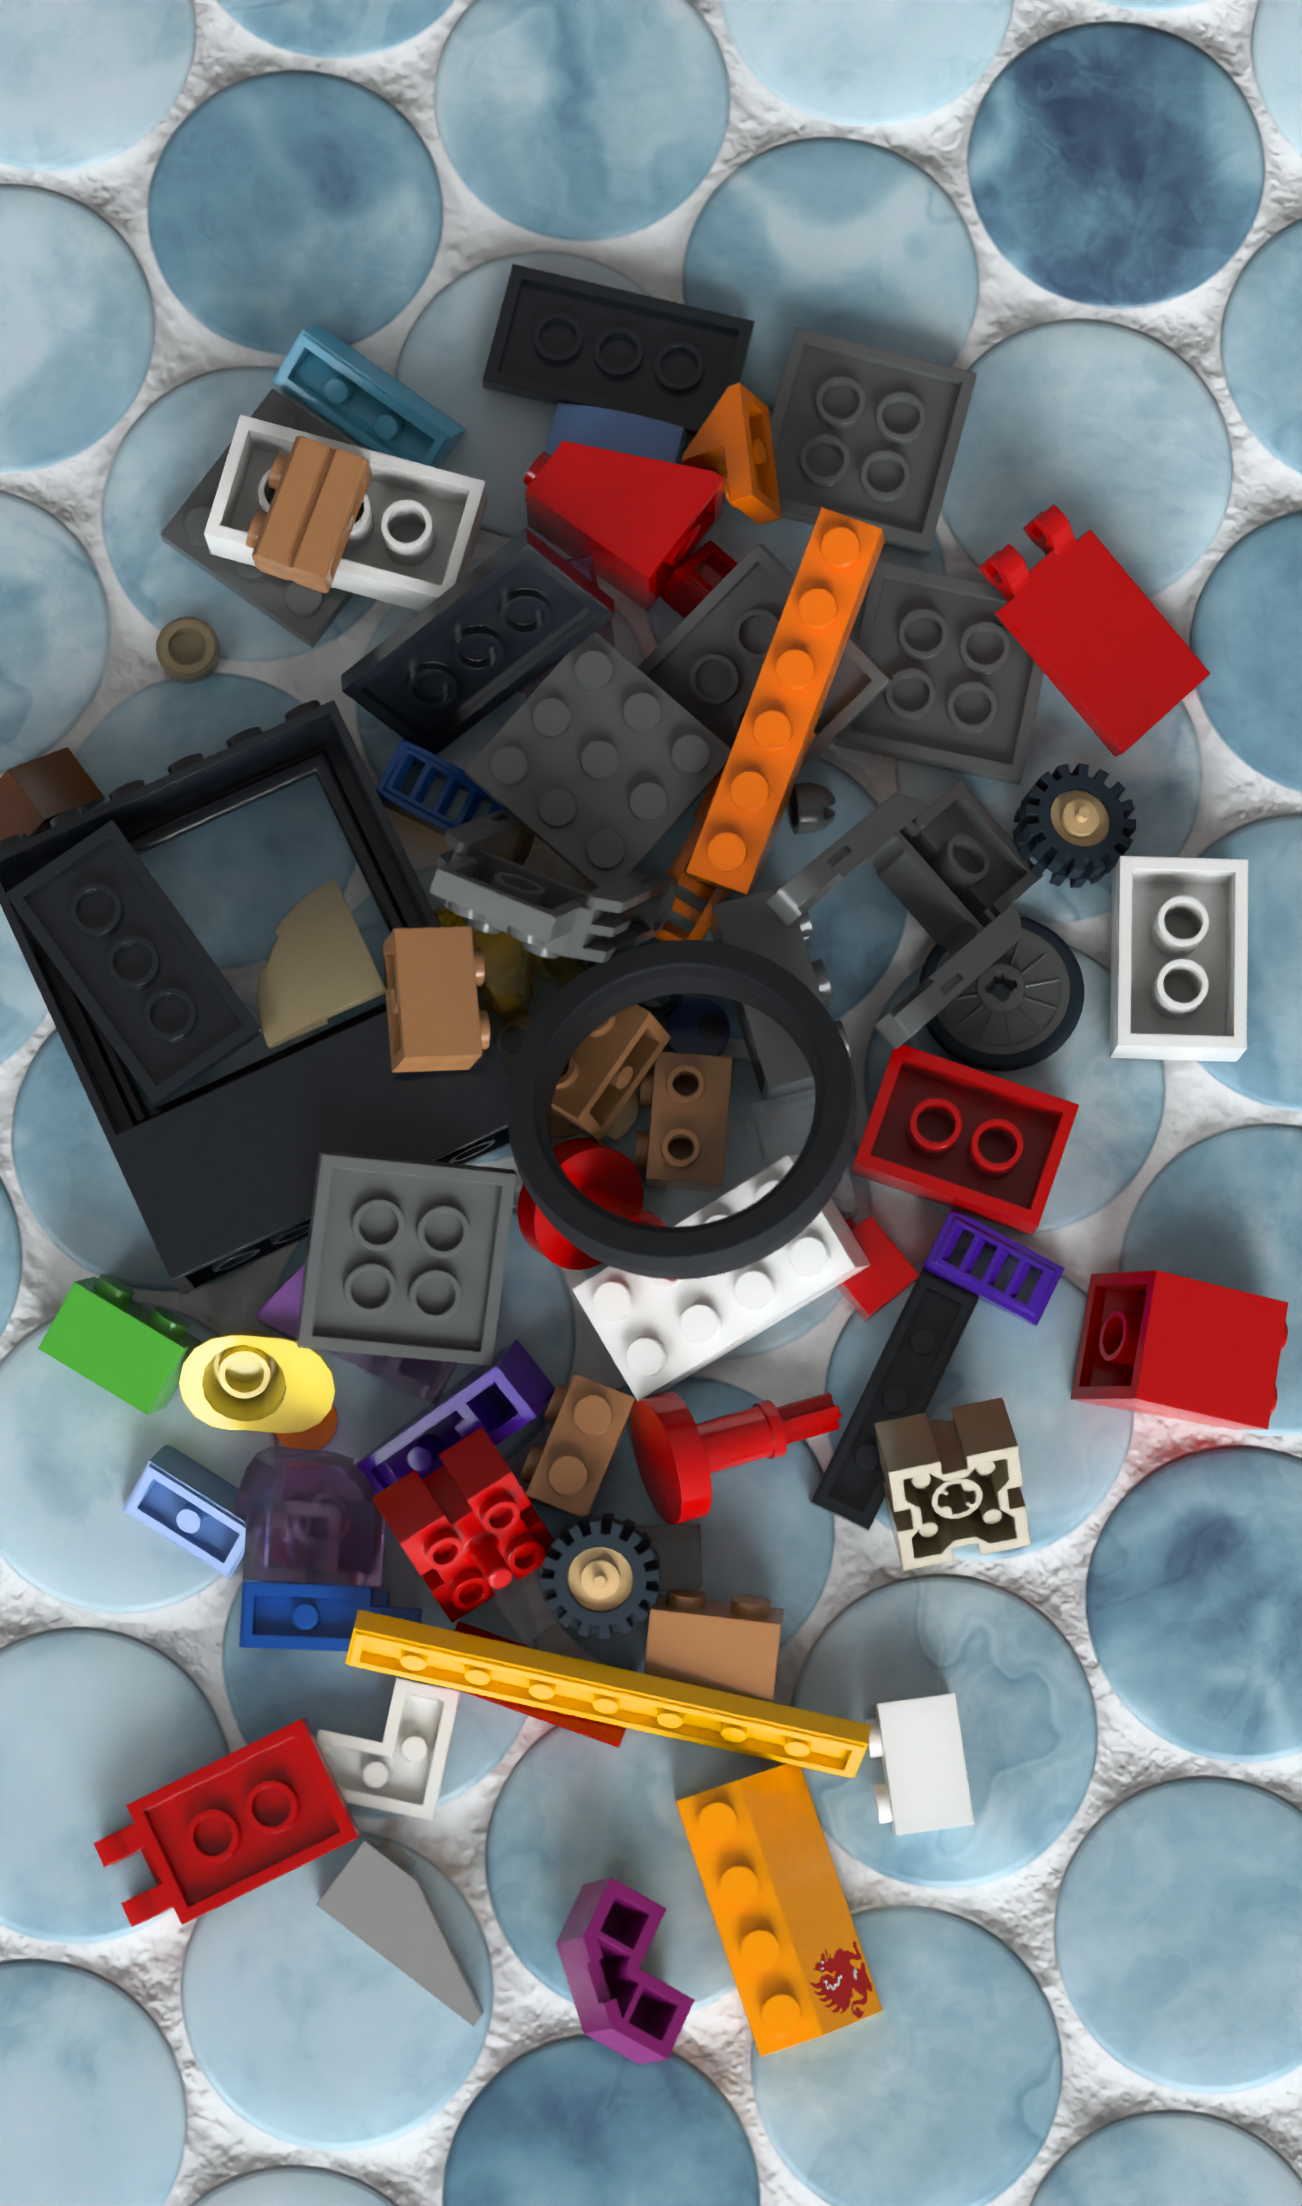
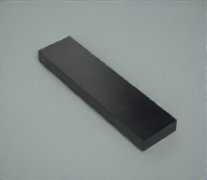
[810,1271,979,1531]

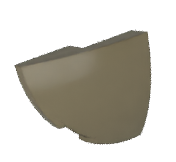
[257,879,386,1049]

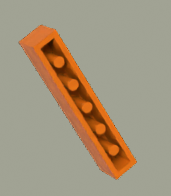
[686,507,885,897]

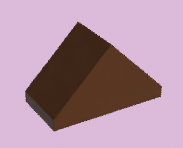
[0,747,105,841]

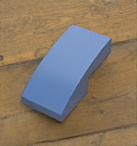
[545,403,688,464]

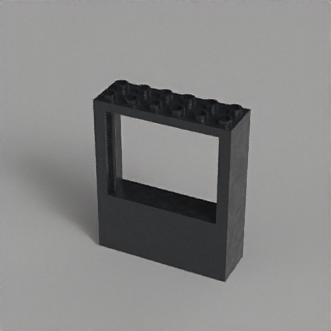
[0,700,511,1295]

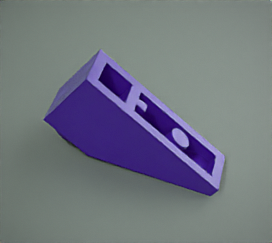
[353,1340,556,1496]

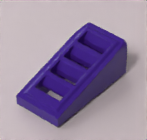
[921,1208,1065,1326]

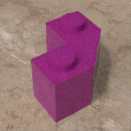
[556,1877,694,2064]

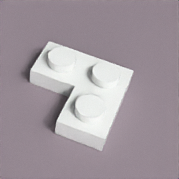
[316,1678,461,1821]

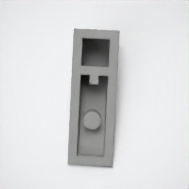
[316,1838,484,2027]

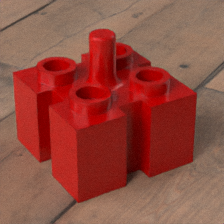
[372,1427,553,1623]

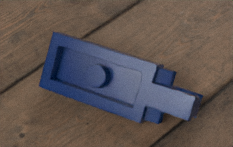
[239,1582,423,1652]

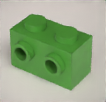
[38,1274,202,1415]

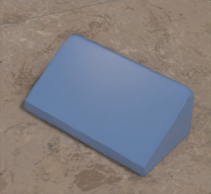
[122,1445,272,1579]

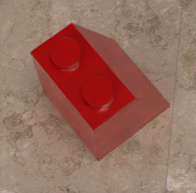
[523,441,724,612]
[1070,1270,1289,1430]

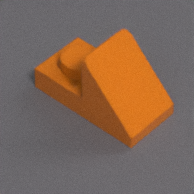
[682,382,782,525]

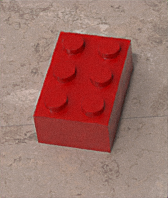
[851,1044,1079,1236]

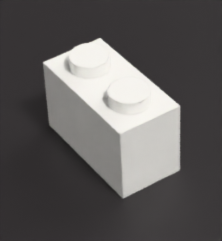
[864,1693,974,1835]

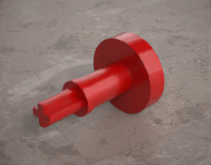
[517,1138,676,1282]
[631,1391,841,1525]

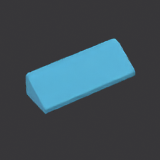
[273,325,465,468]

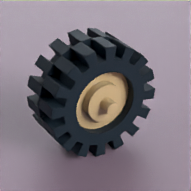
[1013,763,1137,888]
[541,1513,662,1639]

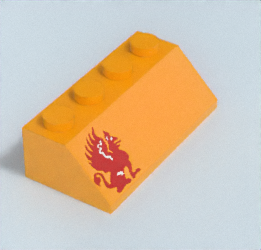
[675,1764,883,2057]

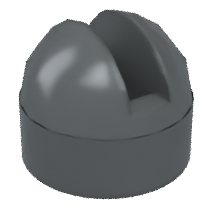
[787,782,835,834]

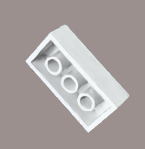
[204,414,488,612]
[572,1154,871,1401]

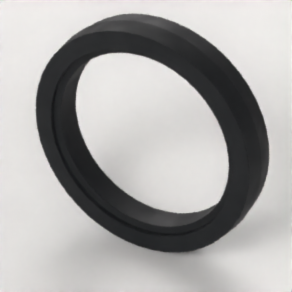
[507,940,857,1280]

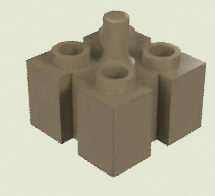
[874,1397,1031,1571]

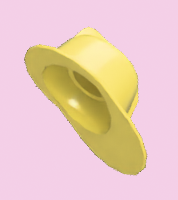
[179,1329,336,1434]

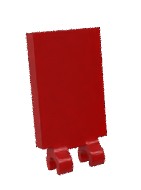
[979,504,1211,757]
[93,1718,362,1927]

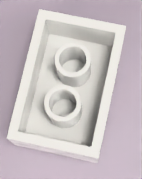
[1110,856,1248,1062]

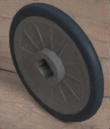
[918,916,1084,1071]

